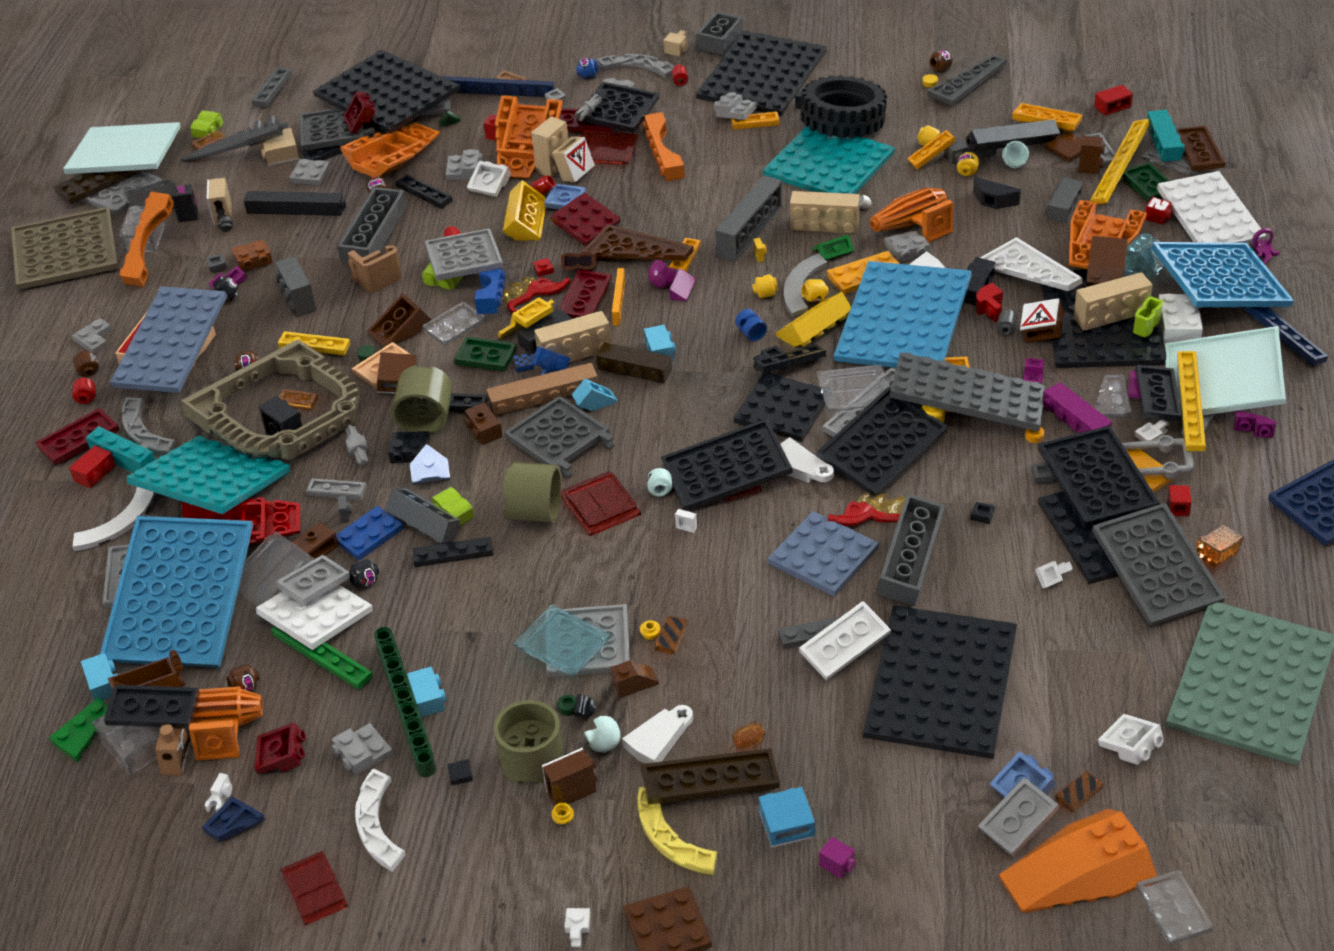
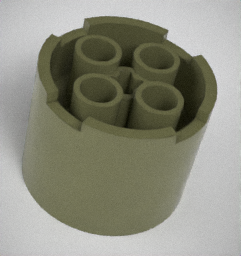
[391,365,452,435]
[503,462,561,523]
[494,700,564,784]

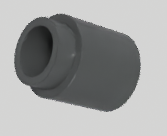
[997,309,1017,335]

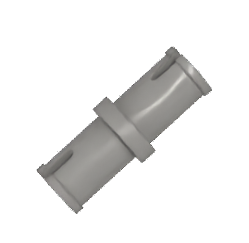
[575,94,602,121]

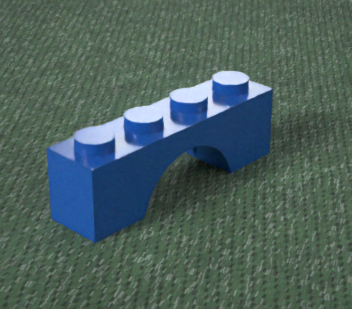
[475,268,506,314]

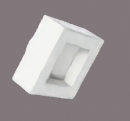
[675,509,697,533]

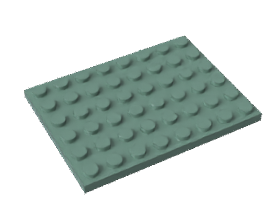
[1165,602,1334,766]

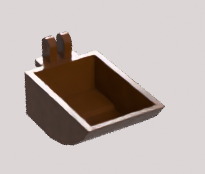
[107,650,185,690]

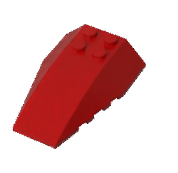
[182,497,300,546]

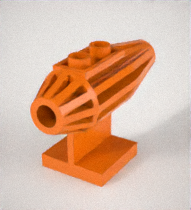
[870,188,954,242]
[189,687,263,760]

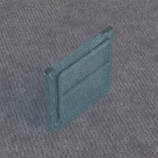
[513,605,611,677]

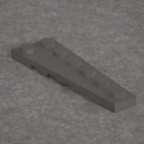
[927,54,1007,106]

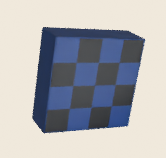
[513,353,534,372]

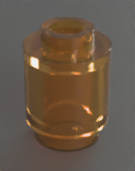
[732,721,766,750]

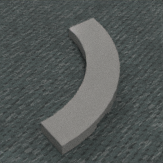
[597,54,674,78]
[784,253,827,318]
[122,397,176,456]

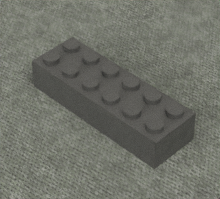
[715,176,782,263]
[337,187,407,263]
[875,493,945,606]

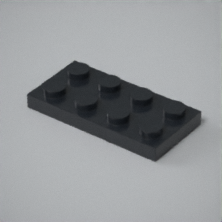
[1135,365,1182,421]
[104,685,200,728]

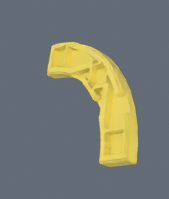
[638,787,717,875]

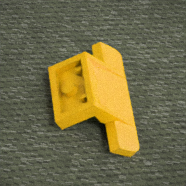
[497,298,554,339]

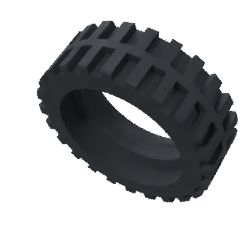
[800,75,887,139]

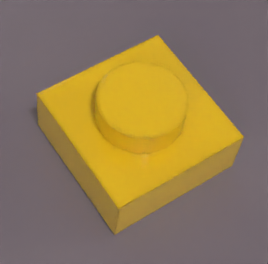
[753,238,767,262]

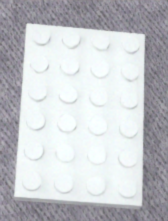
[1157,171,1266,244]

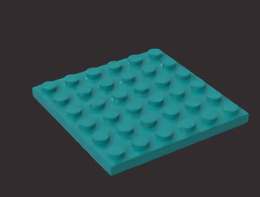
[762,126,895,194]
[127,436,290,514]

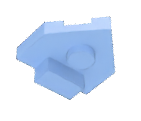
[410,444,450,484]

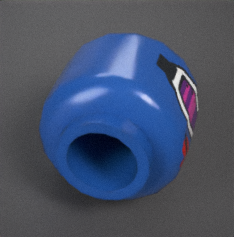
[576,57,599,79]

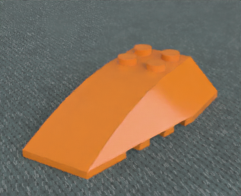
[495,96,563,179]
[340,123,440,177]
[999,809,1158,913]

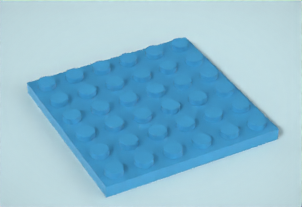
[1151,242,1294,308]

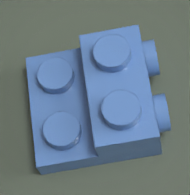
[989,751,1056,798]

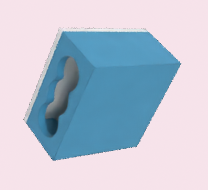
[759,787,815,847]

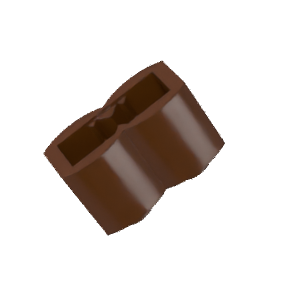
[561,252,597,270]

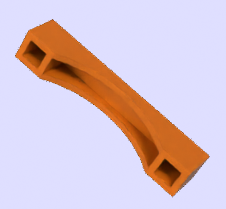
[642,112,685,181]
[120,192,174,287]

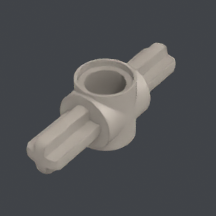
[345,425,369,466]

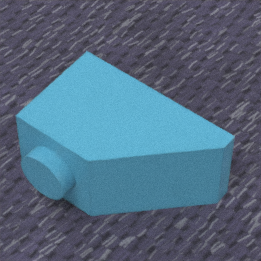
[572,379,618,411]

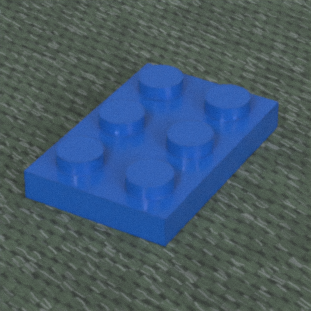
[336,506,404,561]

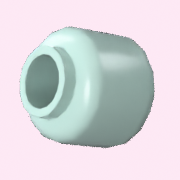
[647,468,672,497]

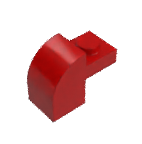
[976,283,1003,323]

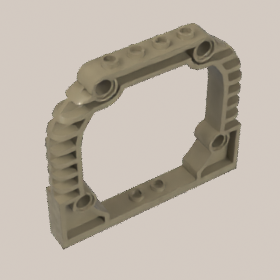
[181,339,360,459]

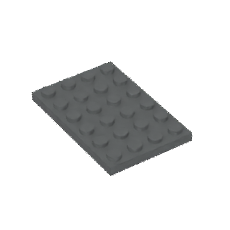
[1092,503,1225,627]

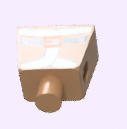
[155,724,192,776]

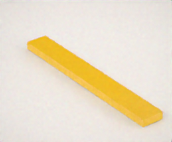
[1090,119,1150,205]
[1177,351,1206,451]

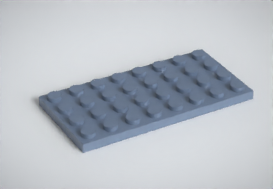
[110,286,227,393]

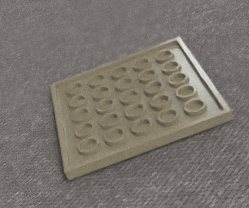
[11,207,119,290]

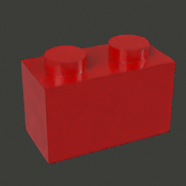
[1094,85,1133,116]
[69,445,116,488]

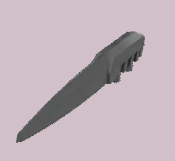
[181,115,289,161]

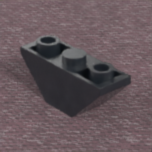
[973,177,1021,209]

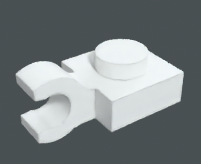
[1135,420,1169,441]
[1035,561,1073,588]
[205,773,232,812]
[565,908,590,947]

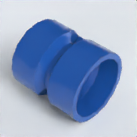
[735,309,767,341]

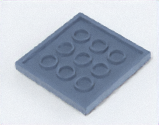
[768,511,879,597]

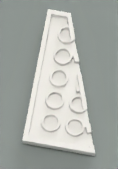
[980,237,1082,291]

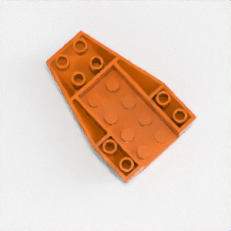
[1069,200,1147,269]

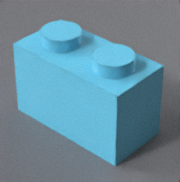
[644,325,676,361]
[81,653,117,700]
[407,666,447,717]

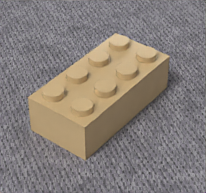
[790,191,860,234]
[1074,272,1152,331]
[534,311,611,363]

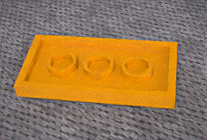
[1012,103,1083,132]
[827,251,899,295]

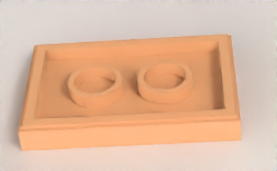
[352,342,410,389]

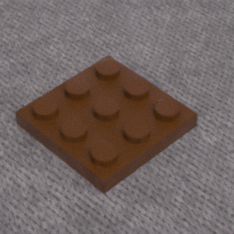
[623,886,712,951]

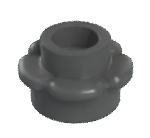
[218,217,234,232]

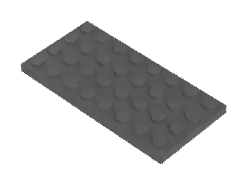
[889,352,1045,432]

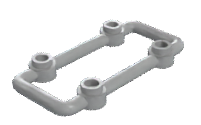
[1122,435,1194,480]

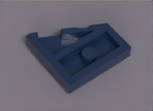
[202,796,265,842]

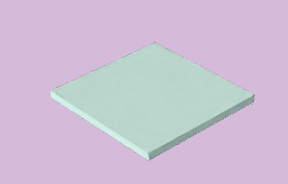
[64,122,181,174]
[1165,326,1286,415]

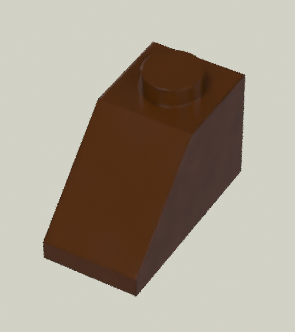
[610,660,659,698]

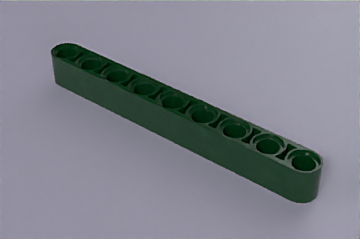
[374,627,436,777]

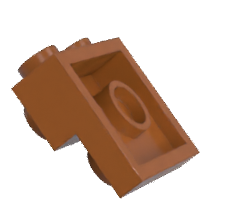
[231,240,273,272]

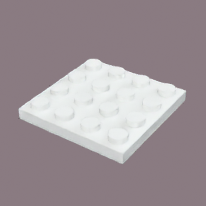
[256,585,373,650]

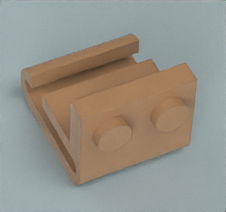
[348,245,402,293]

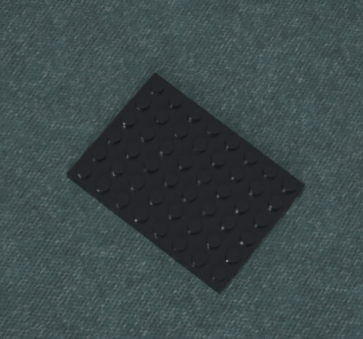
[696,31,827,116]
[313,50,460,134]
[1041,268,1166,368]
[863,605,1017,759]

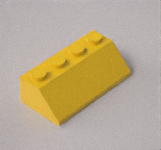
[503,180,547,241]
[775,292,852,347]

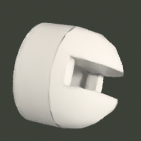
[859,195,872,209]

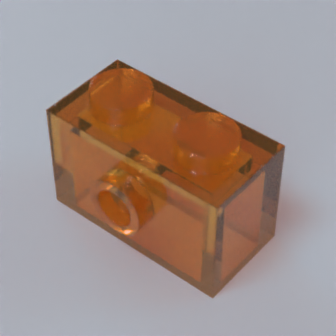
[1196,525,1244,567]

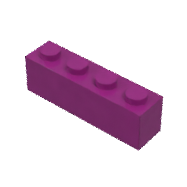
[1043,382,1112,433]

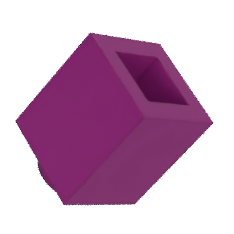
[819,837,856,879]

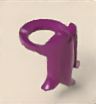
[1252,228,1280,265]

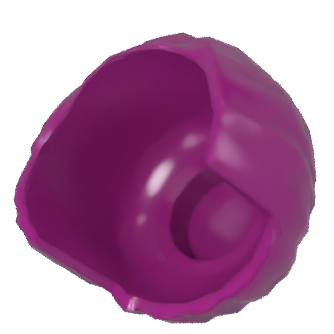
[648,260,678,288]

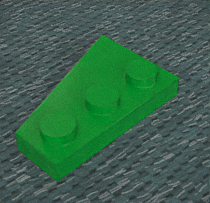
[48,698,108,763]

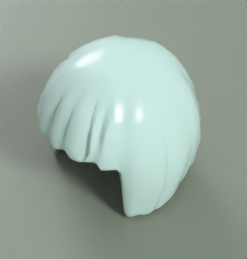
[1002,141,1029,168]
[584,716,620,753]

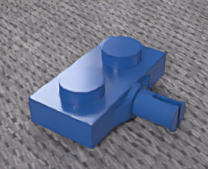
[531,346,571,375]

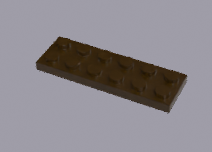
[54,170,145,205]
[641,748,780,805]

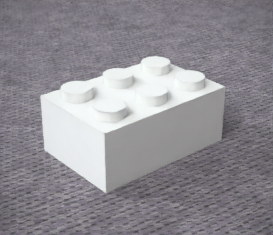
[1158,294,1203,346]

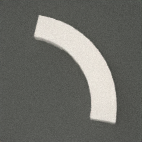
[72,487,157,551]
[355,769,405,872]

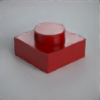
[532,258,554,277]

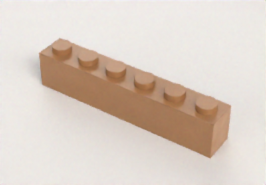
[486,363,598,416]

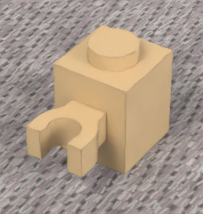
[663,30,688,57]

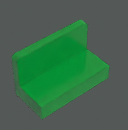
[812,234,854,260]

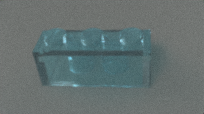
[1125,233,1165,278]

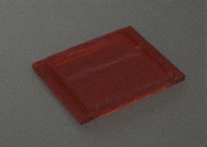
[581,130,639,164]
[561,471,641,536]

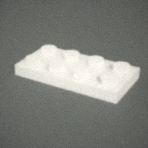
[799,601,891,681]

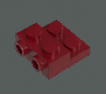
[343,91,376,134]
[254,722,306,775]

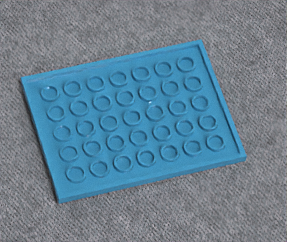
[834,261,971,368]
[100,516,253,668]

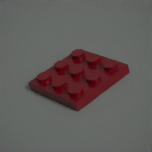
[550,192,621,246]

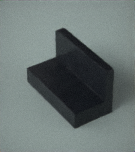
[172,184,198,223]

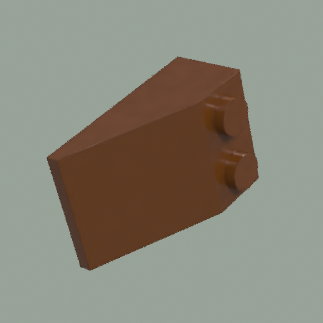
[1086,236,1128,287]
[367,293,431,347]

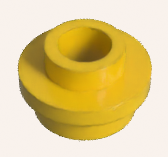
[640,621,661,640]
[551,803,574,825]

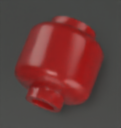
[72,378,96,404]

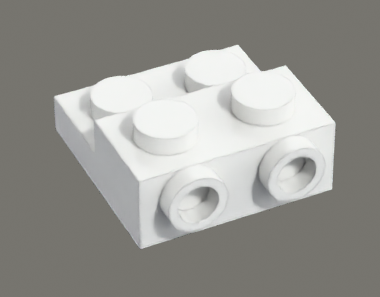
[467,161,511,197]
[1098,714,1164,765]

